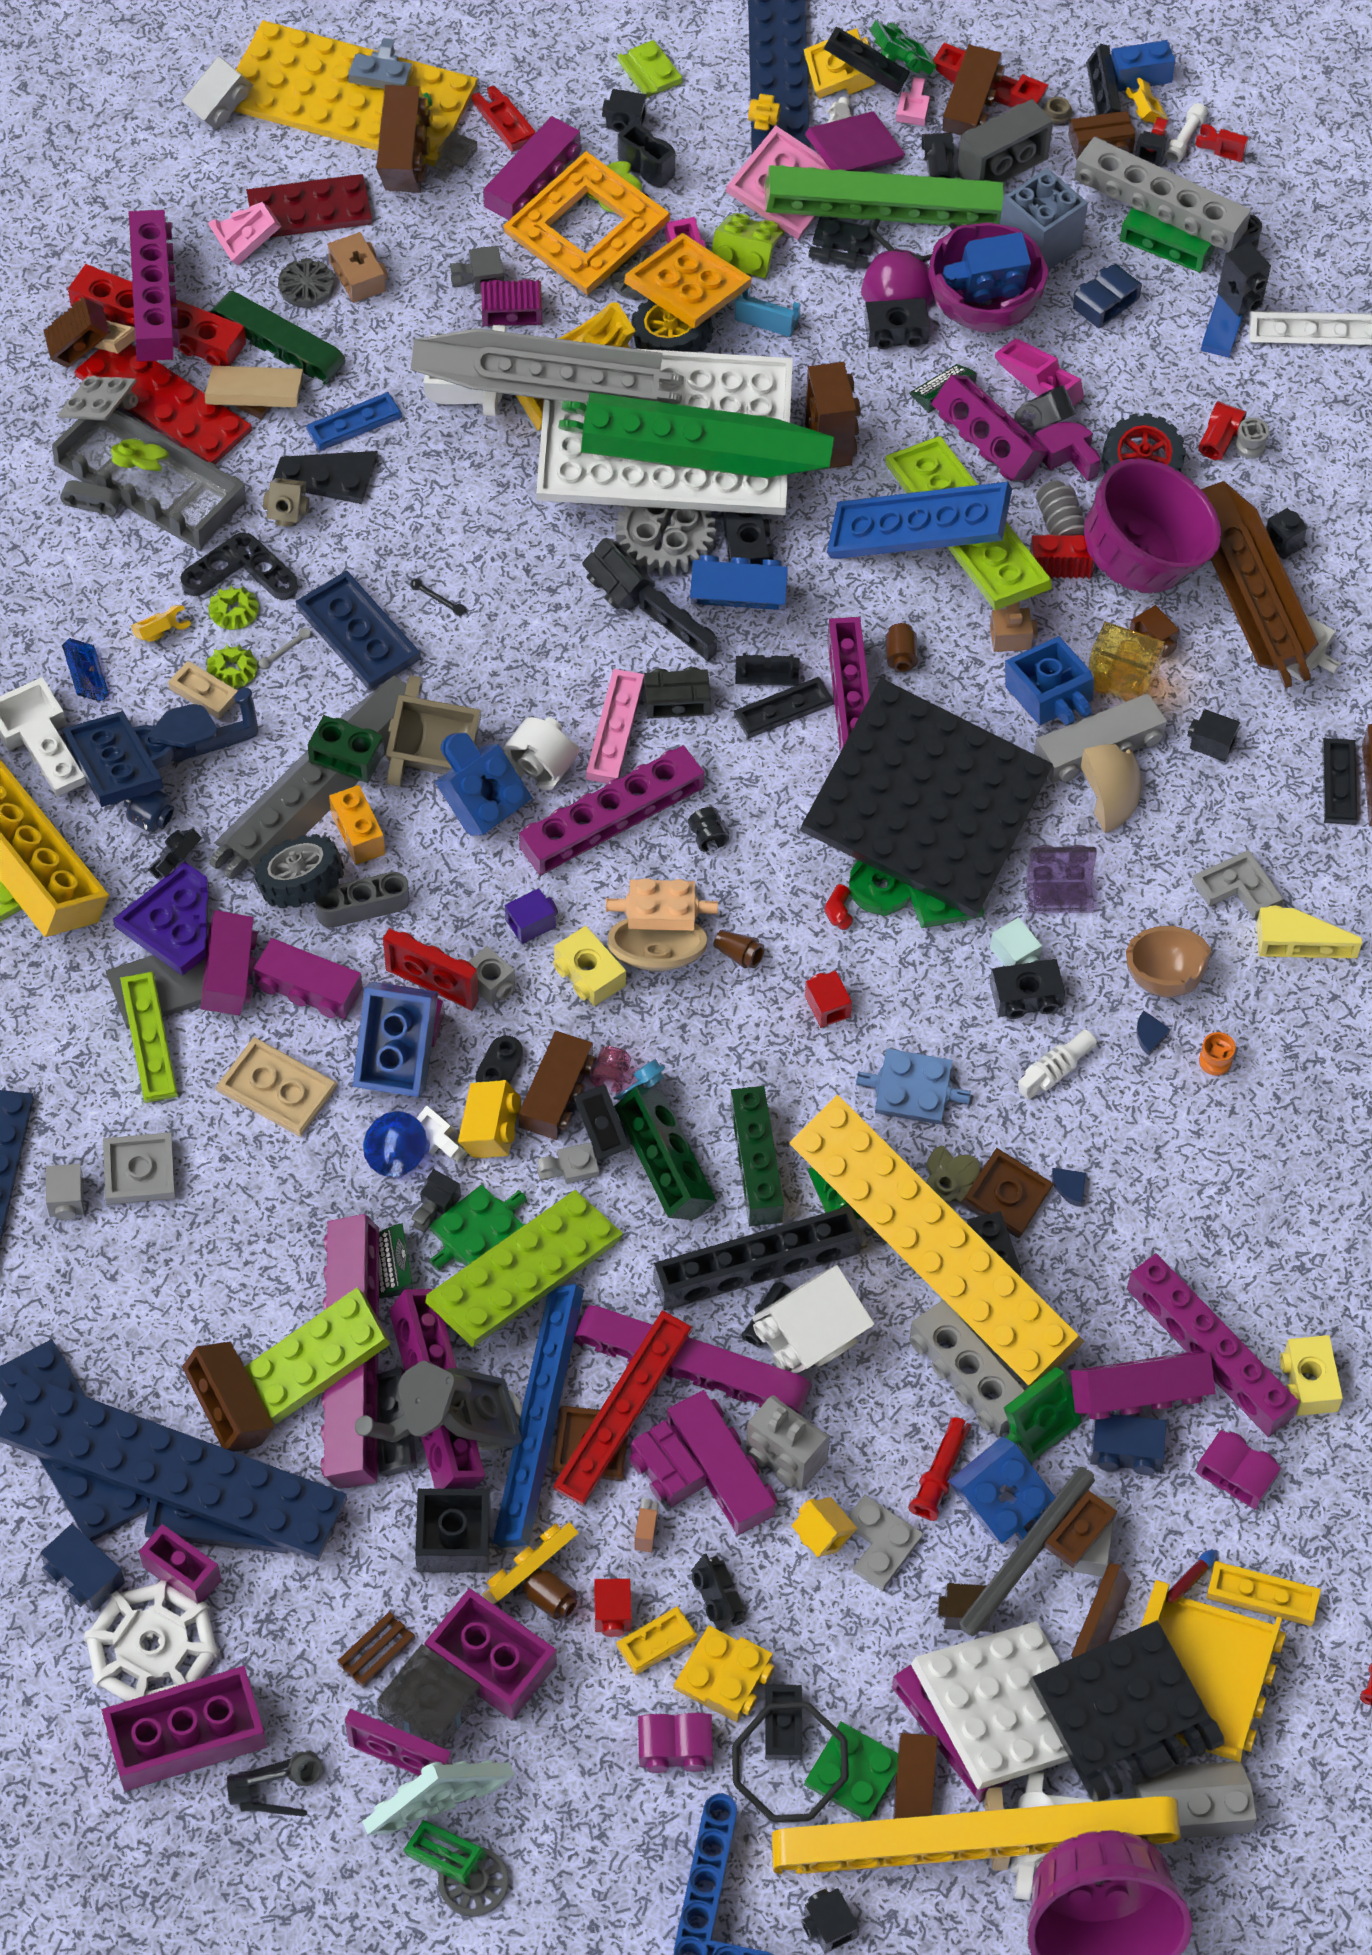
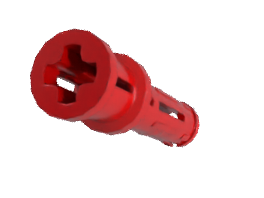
[908,1417,971,1521]

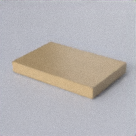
[205,366,303,408]
[216,1037,338,1137]

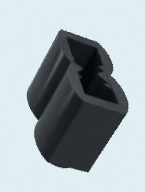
[617,122,676,188]

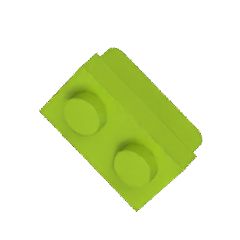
[711,213,784,278]

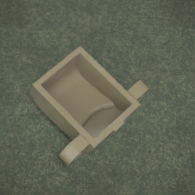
[386,675,482,787]

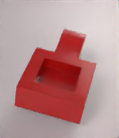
[1195,124,1249,163]

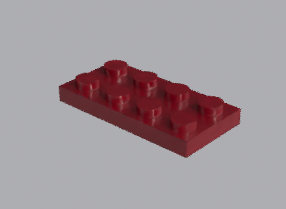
[246,174,372,238]

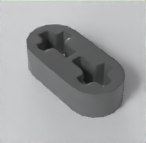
[60,480,121,516]

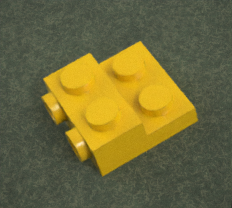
[804,28,876,99]
[673,1625,775,1723]

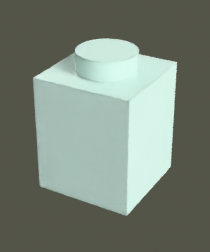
[990,917,1042,966]

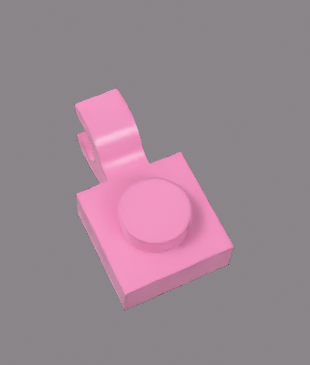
[896,77,930,126]

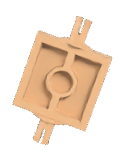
[606,878,718,931]

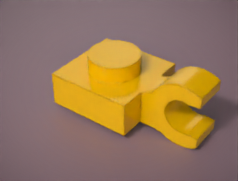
[1126,78,1169,123]
[130,604,191,642]

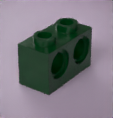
[307,715,384,783]

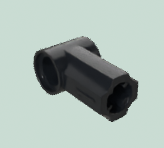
[921,132,955,179]

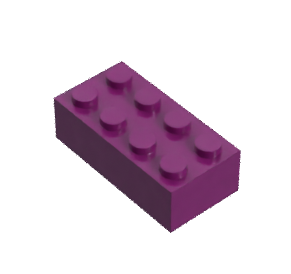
[101,1665,267,1792]

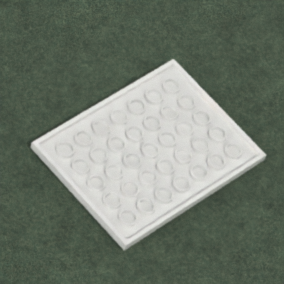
[536,349,793,515]

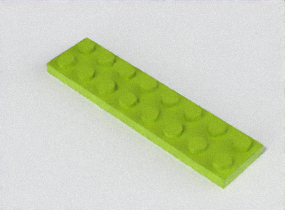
[885,436,1052,611]

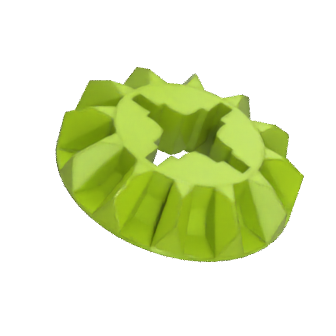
[208,584,259,630]
[207,644,257,689]

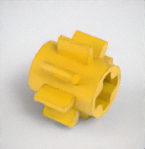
[748,94,781,131]

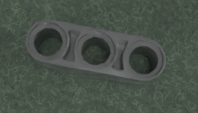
[315,872,410,927]

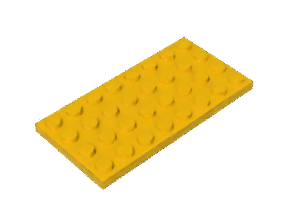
[234,20,478,167]

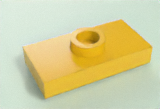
[616,1606,697,1676]

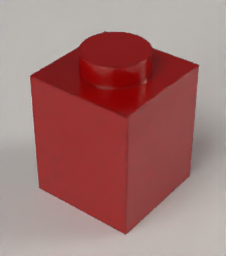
[804,970,852,1028]
[594,1578,631,1637]

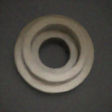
[1043,97,1072,124]

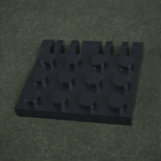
[1029,1620,1225,1802]

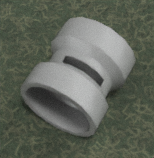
[1235,418,1269,459]

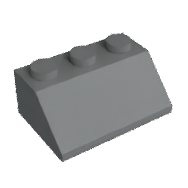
[1133,1761,1257,1839]

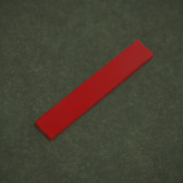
[553,1310,693,1507]

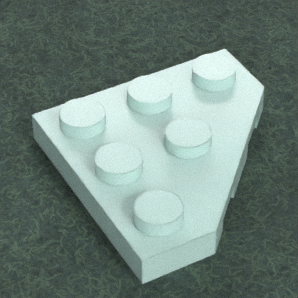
[362,1760,515,1835]

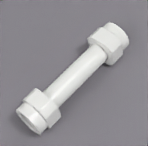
[1165,103,1208,163]

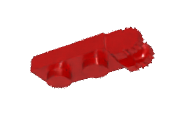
[471,85,536,152]

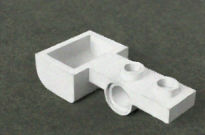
[0,677,86,797]

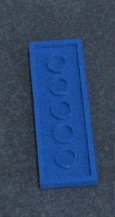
[827,482,1012,559]

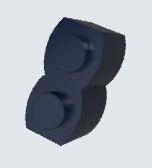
[1073,264,1142,328]

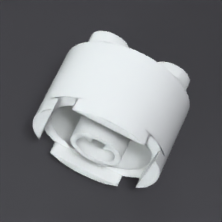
[503,717,580,790]

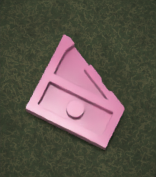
[208,202,281,265]

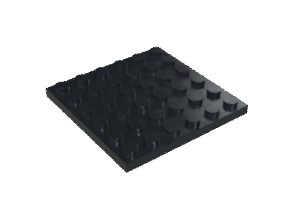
[799,677,1053,919]

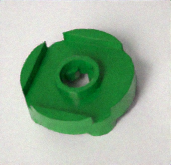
[849,860,911,916]

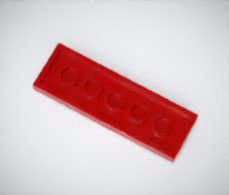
[75,344,252,465]

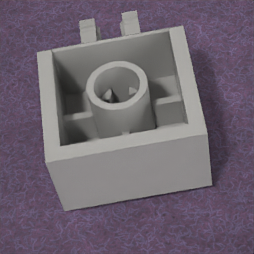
[746,1395,830,1491]

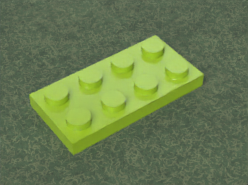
[244,1287,391,1424]

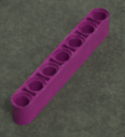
[574,1305,812,1416]

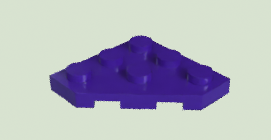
[113,862,209,976]

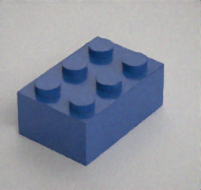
[690,555,788,610]
[352,981,438,1097]

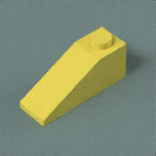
[1257,906,1362,958]

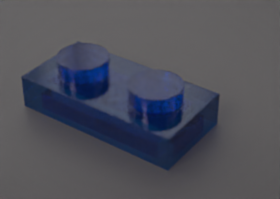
[62,638,109,701]

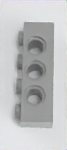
[909,1300,1025,1437]

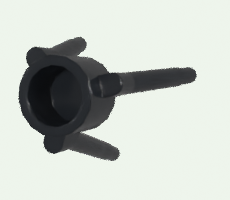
[227,1758,307,1817]

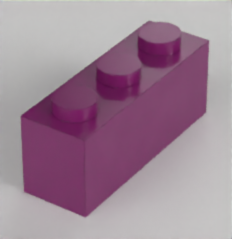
[200,910,258,1016]
[253,938,363,1019]

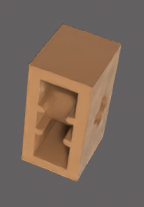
[327,232,388,303]

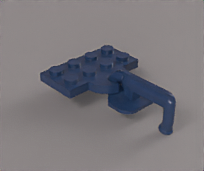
[62,688,258,807]

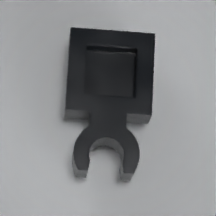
[148,828,202,879]

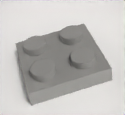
[103,1132,176,1205]

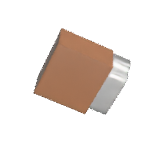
[634,1498,659,1553]

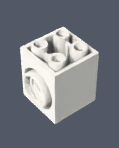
[751,1265,875,1374]

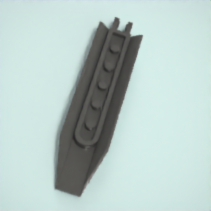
[209,675,407,880]

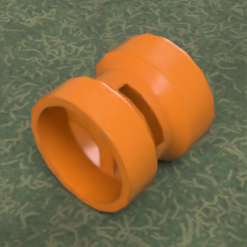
[1199,1032,1236,1076]

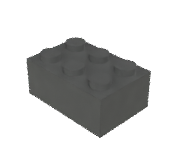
[957,99,1053,182]

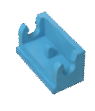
[734,288,801,338]

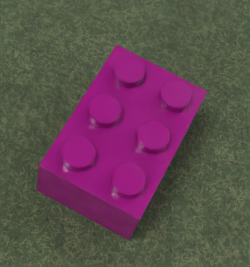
[424,1588,557,1721]

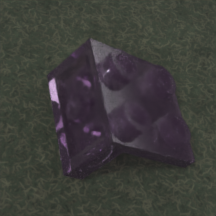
[1025,845,1097,913]

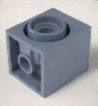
[1000,168,1088,271]

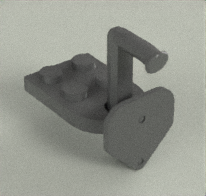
[355,1361,522,1448]

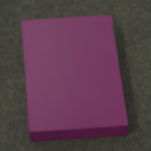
[805,111,905,172]
[344,1708,453,1776]

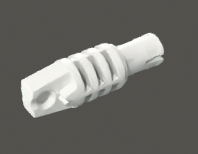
[1018,1029,1097,1100]

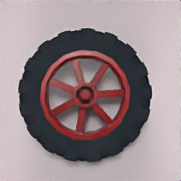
[1102,413,1186,473]

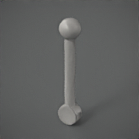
[258,628,311,669]

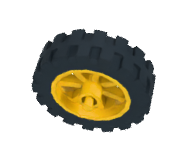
[631,299,713,352]

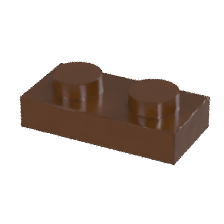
[1044,1490,1117,1569]

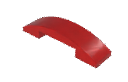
[933,42,1049,107]

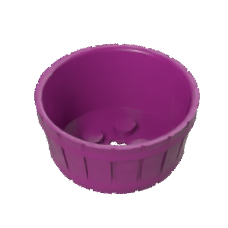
[1084,458,1221,594]
[1027,1830,1193,1955]

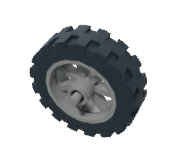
[254,834,345,908]

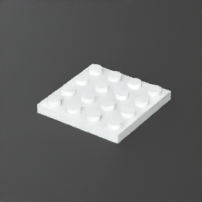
[911,1621,1071,1790]

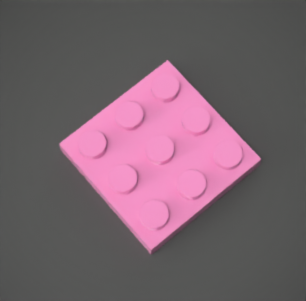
[725,125,830,240]

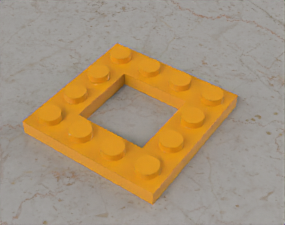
[503,151,671,296]

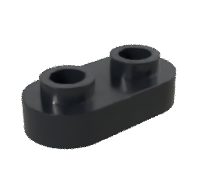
[475,1035,523,1084]

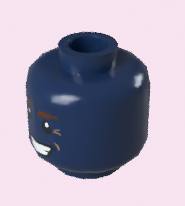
[123,790,174,832]

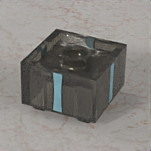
[377,1644,481,1748]

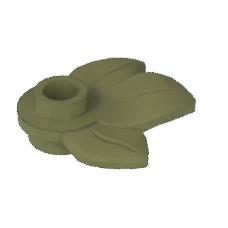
[926,1146,980,1203]

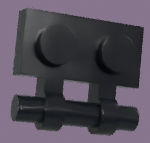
[808,217,877,270]

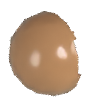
[1126,926,1211,998]

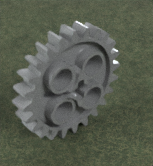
[615,506,716,576]

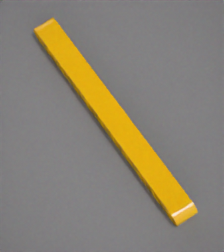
[771,1796,1181,1874]

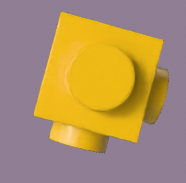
[791,1497,857,1557]

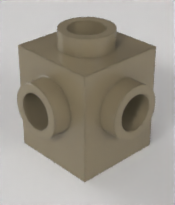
[263,478,310,527]

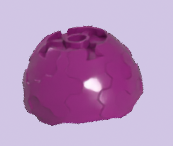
[928,222,1048,333]

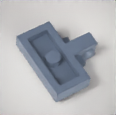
[348,38,412,89]

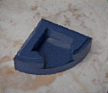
[1136,1010,1170,1056]
[1051,1168,1086,1207]

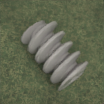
[1036,481,1085,535]

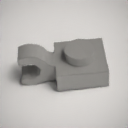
[537,1142,599,1184]

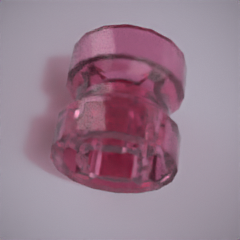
[590,1046,632,1092]

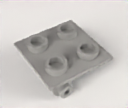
[57,376,138,420]

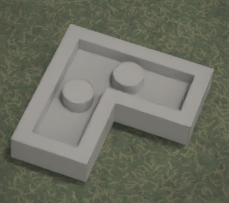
[1192,850,1283,918]
[848,1494,923,1591]

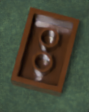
[376,85,433,193]
[804,362,861,470]

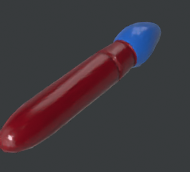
[1166,1549,1218,1604]

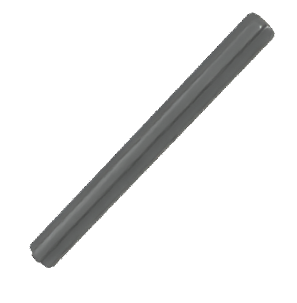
[959,1467,1095,1636]

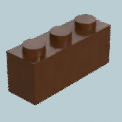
[943,44,1005,135]
[518,1030,597,1140]
[182,1341,275,1452]

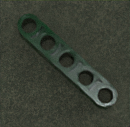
[210,291,346,385]

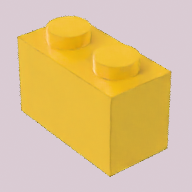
[458,1080,521,1158]

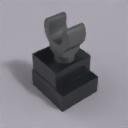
[411,1169,462,1233]

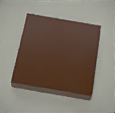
[961,1147,1054,1239]
[552,1405,629,1481]

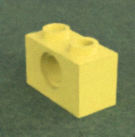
[553,925,626,1007]
[1280,1335,1343,1416]

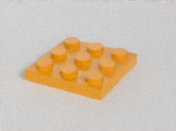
[624,233,752,329]

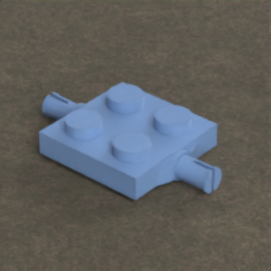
[856,1048,971,1125]

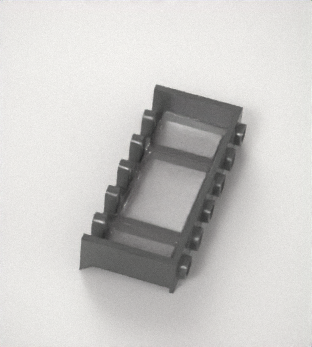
[52,407,246,551]

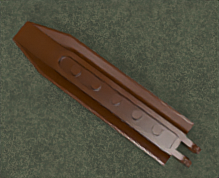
[1201,481,1319,689]

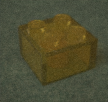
[1089,621,1165,702]

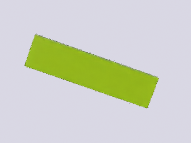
[120,971,178,1103]

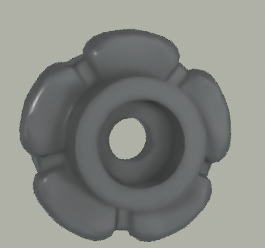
[287,1750,322,1786]

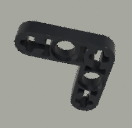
[180,532,298,600]

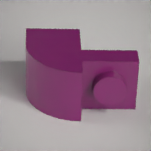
[1034,422,1101,481]

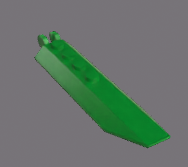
[558,392,834,478]

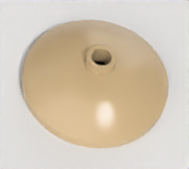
[608,918,707,972]

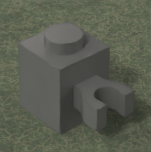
[450,246,504,294]

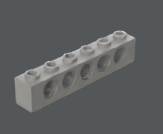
[1074,137,1251,252]

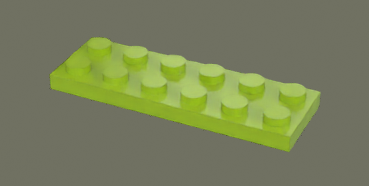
[425,1189,623,1348]

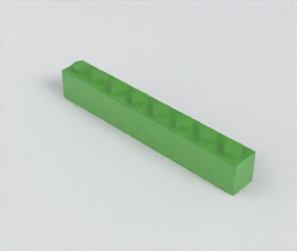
[765,165,1004,226]

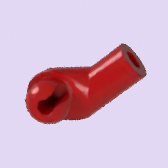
[824,884,853,930]

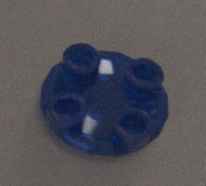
[363,1111,430,1179]

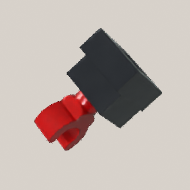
[1135,117,1169,166]

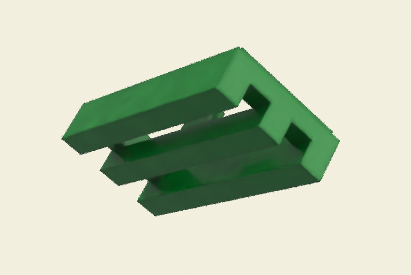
[403,1820,487,1885]

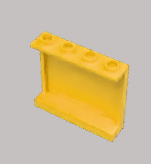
[1141,1580,1286,1763]

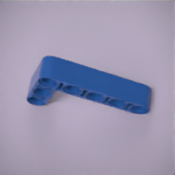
[673,1793,775,1955]

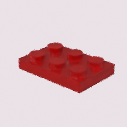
[383,928,479,1011]

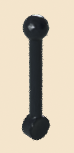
[410,578,465,616]

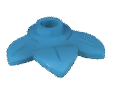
[613,1059,666,1101]

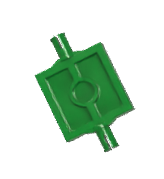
[870,20,936,75]
[429,1184,527,1271]
[1003,1366,1082,1464]

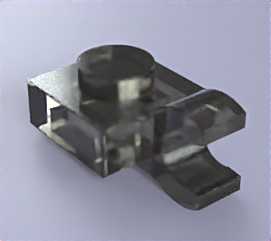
[435,131,478,182]

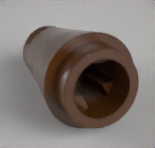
[713,930,765,968]

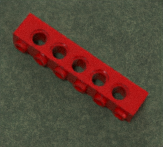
[68,264,246,366]

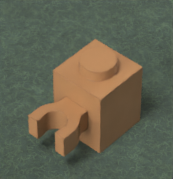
[990,601,1038,652]

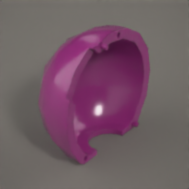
[861,248,934,307]

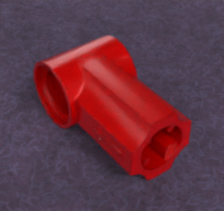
[1198,401,1247,460]

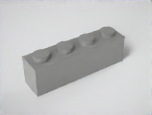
[1034,693,1167,783]

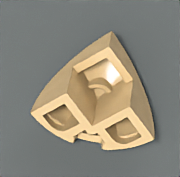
[1081,744,1142,833]

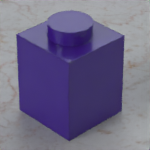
[505,888,558,944]

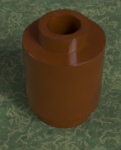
[885,623,919,672]
[522,1568,577,1620]

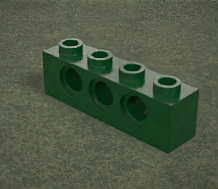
[730,1086,784,1227]
[614,1087,717,1220]

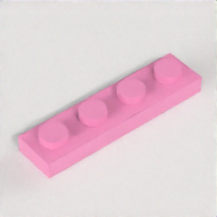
[586,669,644,783]

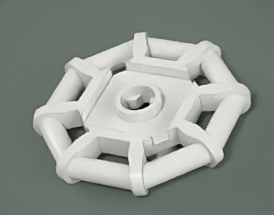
[83,1580,220,1701]

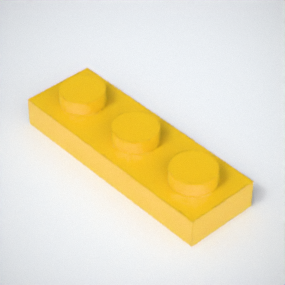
[482,1522,579,1604]
[1206,1561,1321,1627]

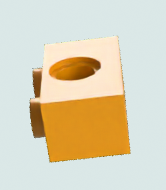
[329,785,385,865]

